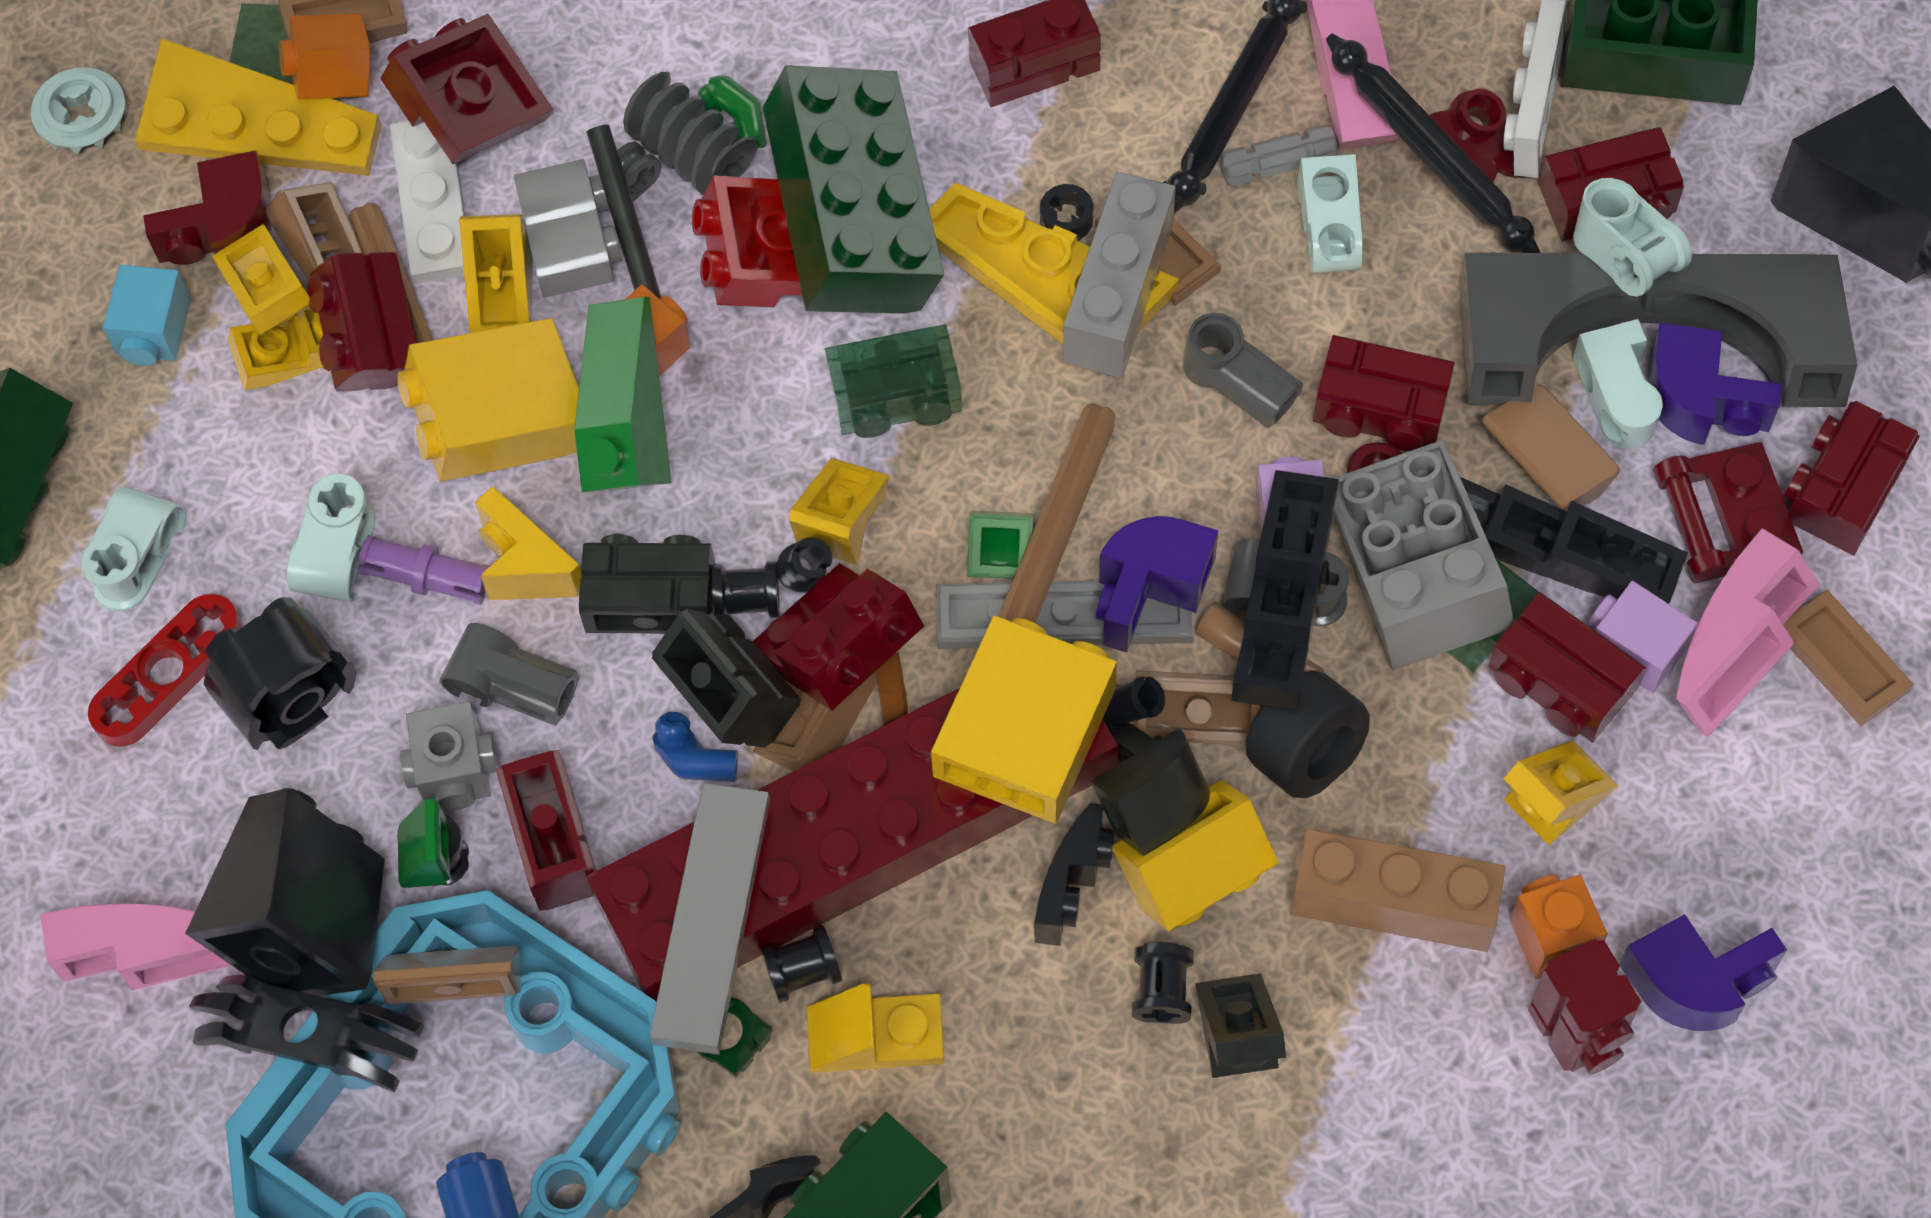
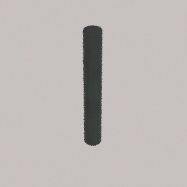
[586,125,661,299]

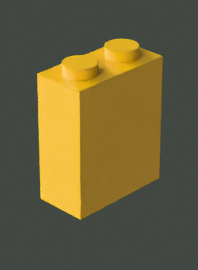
[398,318,579,482]
[931,615,1117,824]

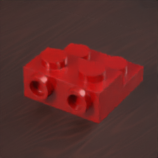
[692,176,802,307]

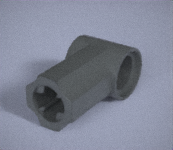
[1183,312,1304,429]
[439,623,579,726]

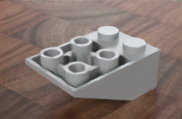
[1334,440,1514,670]

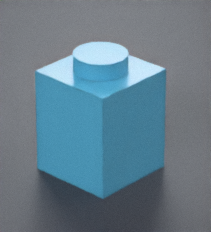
[103,265,191,366]

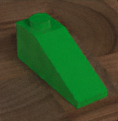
[574,297,671,492]

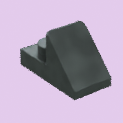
[1195,973,1286,1078]

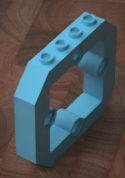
[225,890,681,1218]

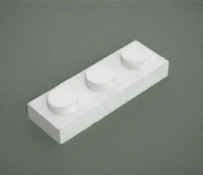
[1504,0,1566,178]
[390,121,465,284]

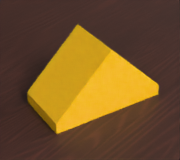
[459,214,533,333]

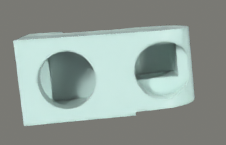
[1297,154,1362,274]
[1573,319,1663,449]

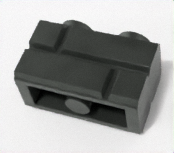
[578,534,715,634]
[652,609,801,748]

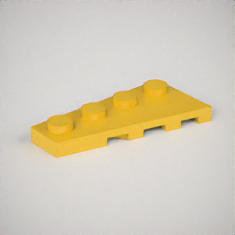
[135,38,382,176]
[929,182,1180,344]

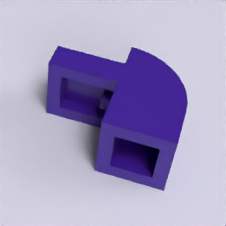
[1648,323,1782,445]
[1095,516,1218,653]
[1619,914,1787,1031]

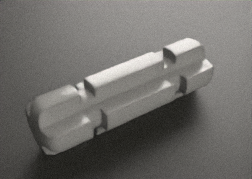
[1220,125,1338,186]

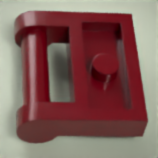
[1653,442,1803,584]

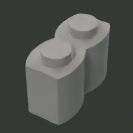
[514,159,622,298]

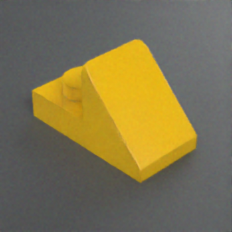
[212,224,310,335]
[789,458,889,565]
[474,486,582,600]
[1503,740,1619,846]
[807,983,944,1073]

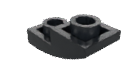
[1034,803,1114,946]

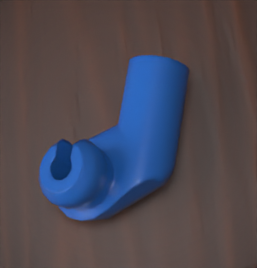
[652,712,738,782]

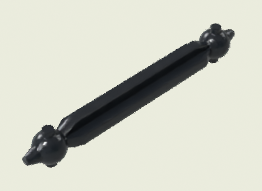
[1163,0,1307,214]
[1326,33,1541,253]

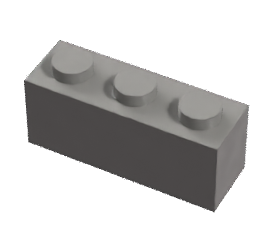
[1063,171,1176,378]

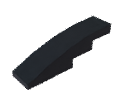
[1231,470,1339,711]
[1459,476,1688,604]

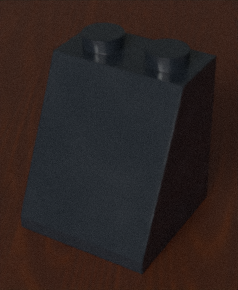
[1770,86,1931,283]
[185,788,385,996]

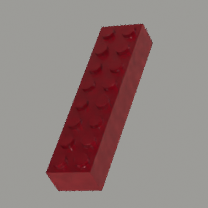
[586,688,1118,1001]

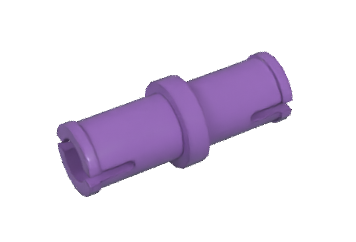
[358,535,489,605]

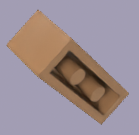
[1290,828,1506,952]

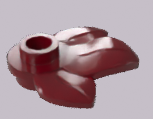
[1416,89,1525,182]

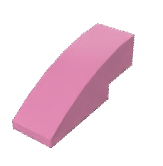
[1307,0,1399,151]
[1676,528,1820,737]
[40,903,232,990]

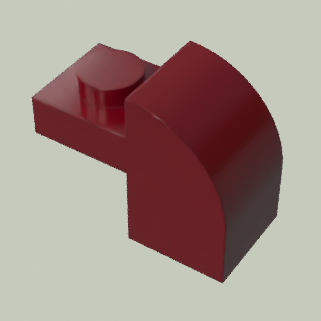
[143,150,272,265]

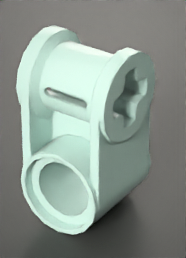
[1573,178,1692,297]
[287,474,376,602]
[81,486,186,612]

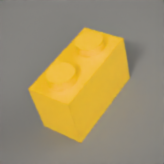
[1111,779,1279,932]

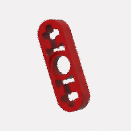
[88,594,242,747]

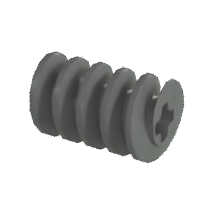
[623,72,758,195]

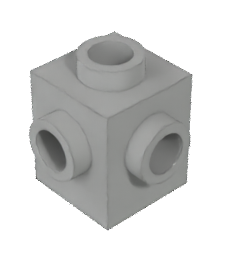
[400,701,498,811]

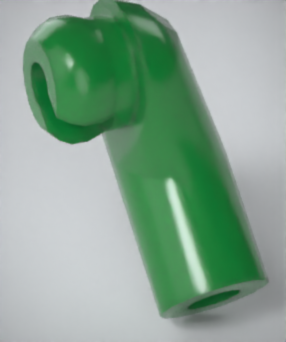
[697,75,767,149]

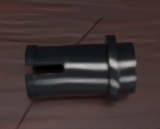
[777,538,832,593]
[1103,676,1165,734]

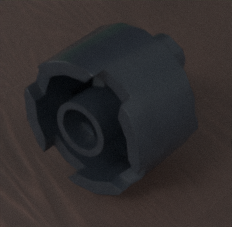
[203,597,357,750]

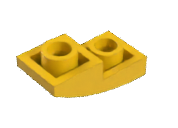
[227,305,323,391]

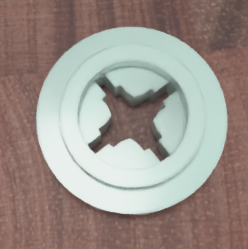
[31,67,128,155]

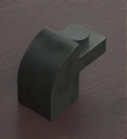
[1090,723,1210,856]

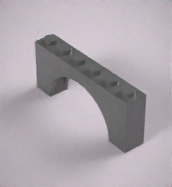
[1460,252,1857,407]

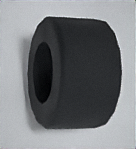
[1246,670,1370,799]

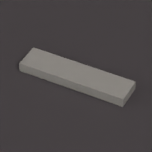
[937,581,1193,649]
[649,783,770,1055]

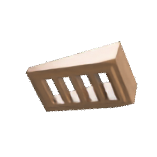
[266,182,364,281]

